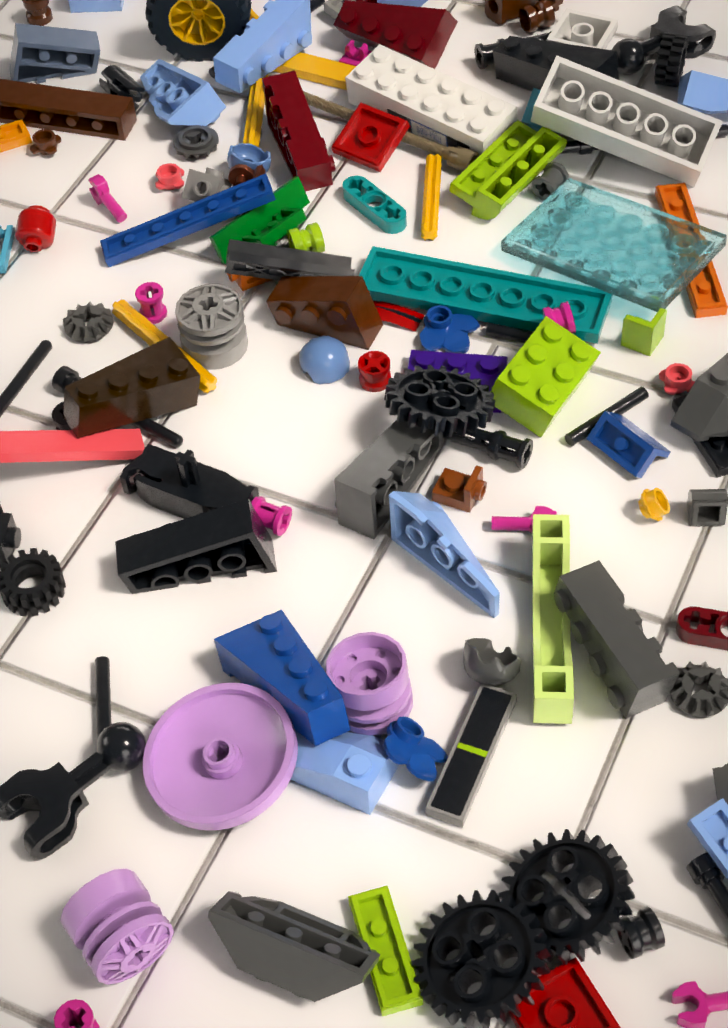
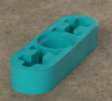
[342,176,407,234]

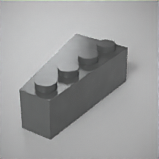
[334,420,443,539]
[554,560,680,719]

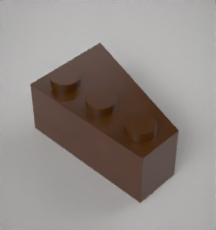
[266,276,383,350]

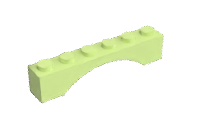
[532,514,574,724]

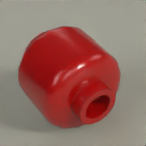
[15,205,57,252]

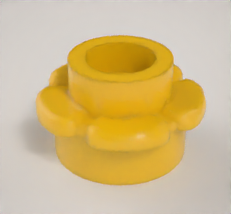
[638,488,670,521]

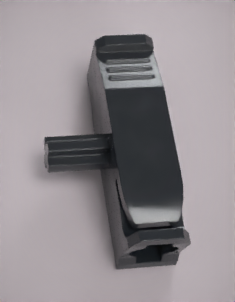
[120,444,259,519]

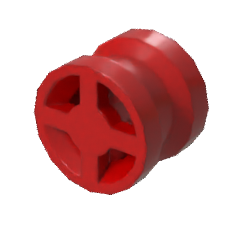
[358,351,391,392]

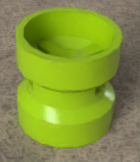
[287,222,325,253]

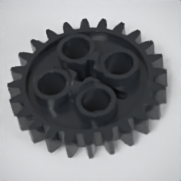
[384,365,495,437]
[498,829,635,965]
[412,890,551,1028]

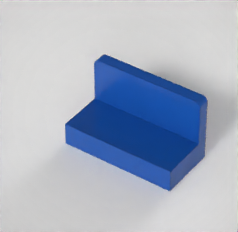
[586,411,671,478]

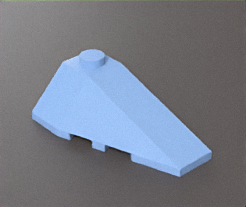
[140,59,226,126]
[677,70,728,114]
[389,491,500,618]
[290,730,400,815]

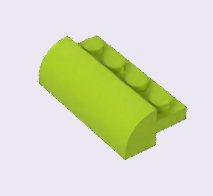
[449,120,567,220]

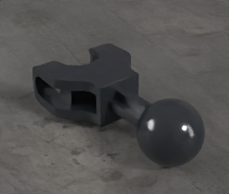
[612,5,716,75]
[0,722,146,859]

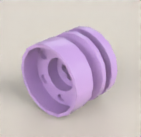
[326,632,413,736]
[60,868,174,985]

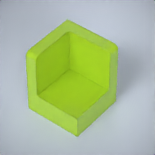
[621,308,667,356]

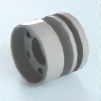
[175,284,248,370]

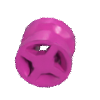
[542,301,576,333]

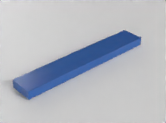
[100,174,276,267]

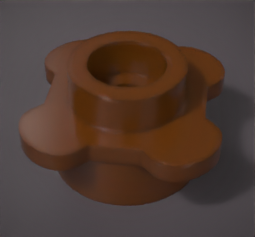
[30,129,61,155]

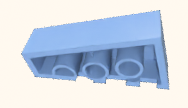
[213,0,312,93]

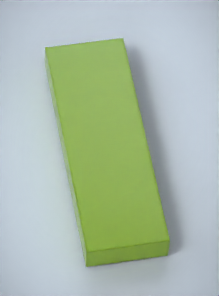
[348,885,423,1017]

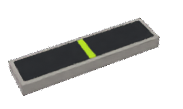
[425,683,517,828]

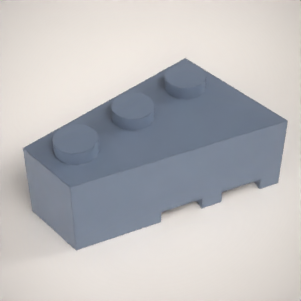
[9,23,101,84]

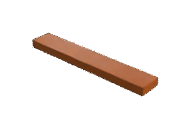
[655,183,728,318]

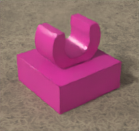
[339,40,372,66]

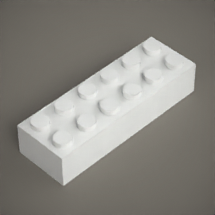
[345,44,517,156]
[531,55,723,187]

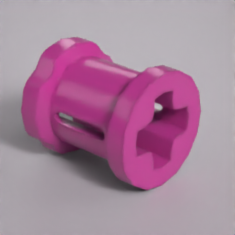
[135,282,167,324]
[251,496,292,536]
[54,999,100,1028]

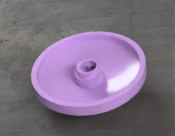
[143,683,298,830]

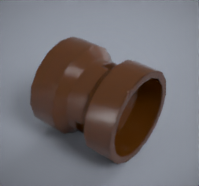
[22,0,53,26]
[519,0,555,34]

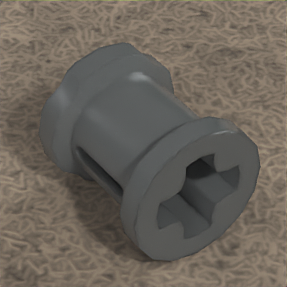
[531,162,569,201]

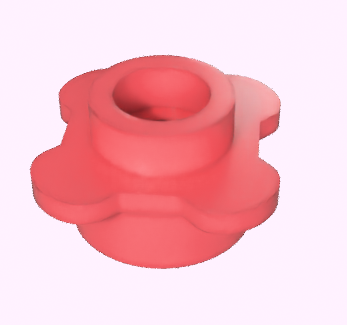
[155,163,184,190]
[659,363,695,395]

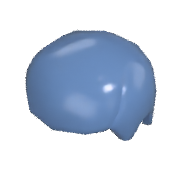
[227,143,271,174]
[299,336,350,384]

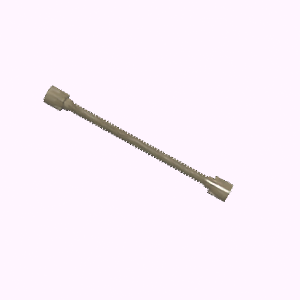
[270,74,479,172]

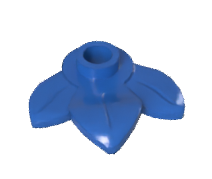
[420,305,480,353]
[383,717,448,781]

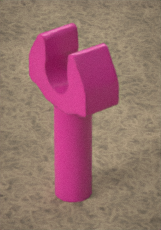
[88,174,127,223]
[492,506,557,534]
[671,981,728,1028]

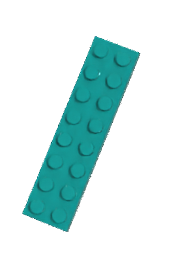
[359,246,613,344]

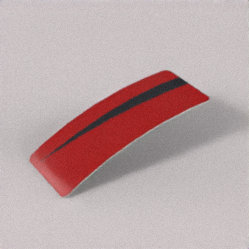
[373,301,424,332]

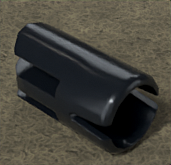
[99,65,145,111]

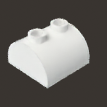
[546,8,618,49]

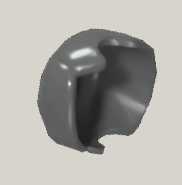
[463,638,521,686]

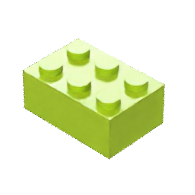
[490,316,601,437]

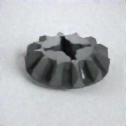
[173,125,219,160]
[63,301,114,342]
[670,661,728,717]

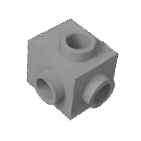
[182,167,232,202]

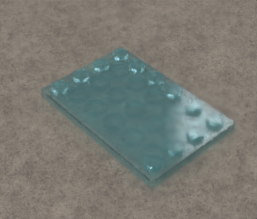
[501,178,727,312]

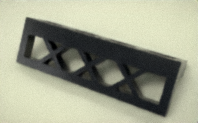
[225,239,355,281]

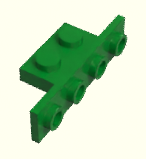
[209,176,310,264]

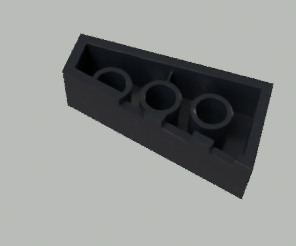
[493,36,619,91]
[115,499,277,594]

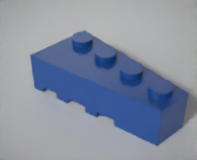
[214,609,350,746]

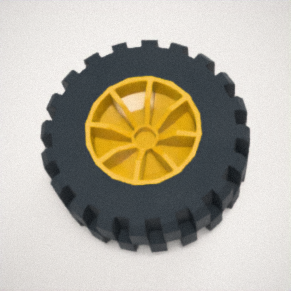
[145,0,252,62]

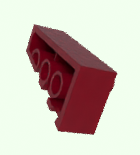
[333,0,458,69]
[262,70,336,192]

